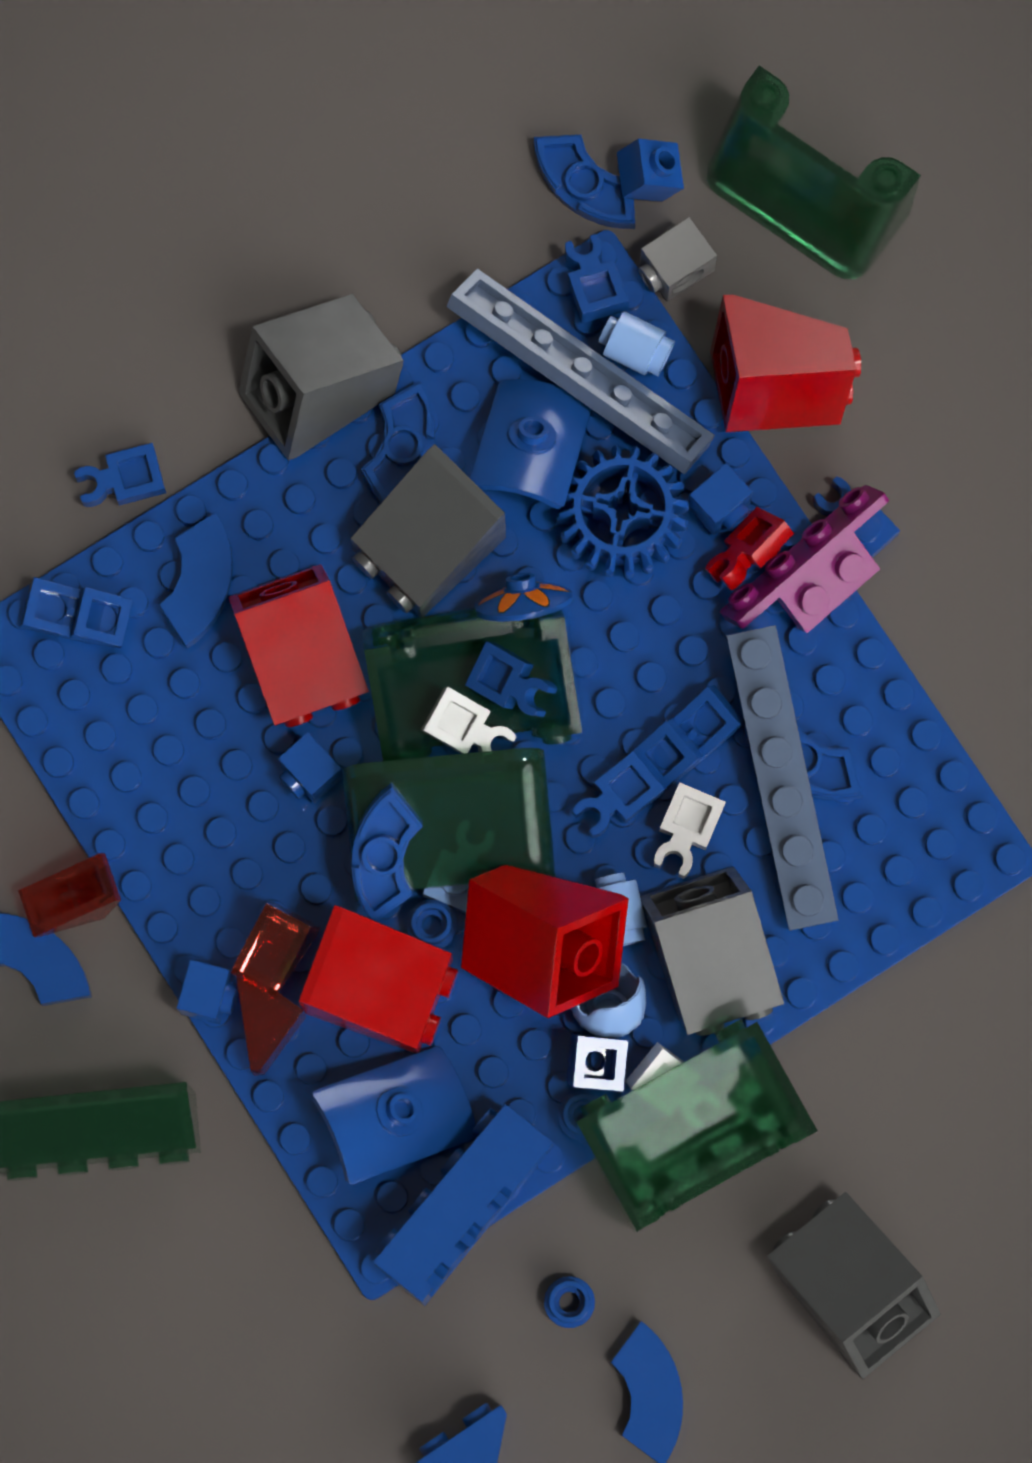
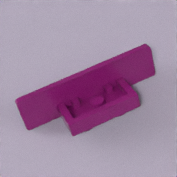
[720,485,889,633]

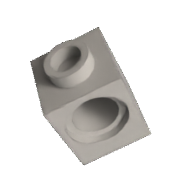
[638,217,717,302]

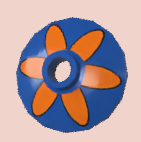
[475,573,574,622]

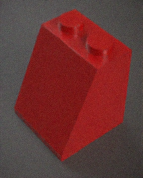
[710,294,861,432]
[228,564,369,727]
[461,865,629,1018]
[299,905,459,1054]

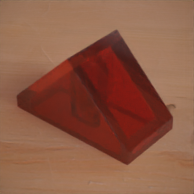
[18,853,121,937]
[231,903,321,997]
[235,969,307,1076]

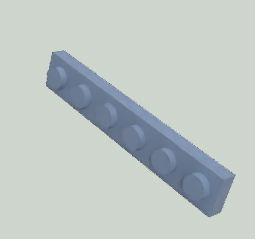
[446,269,715,474]
[727,625,839,931]

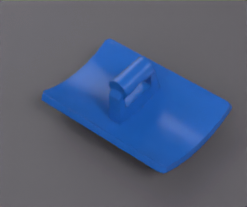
[470,379,591,509]
[312,1046,477,1184]

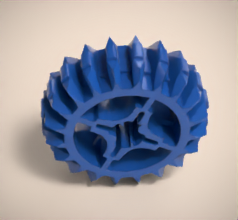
[556,445,689,578]

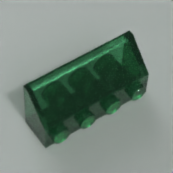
[0,1082,201,1181]

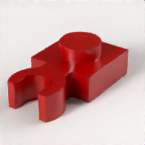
[705,507,794,590]

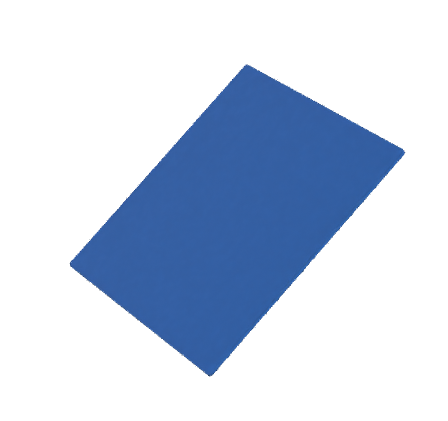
[0,230,1032,1300]

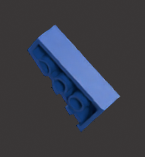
[373,1104,553,1306]

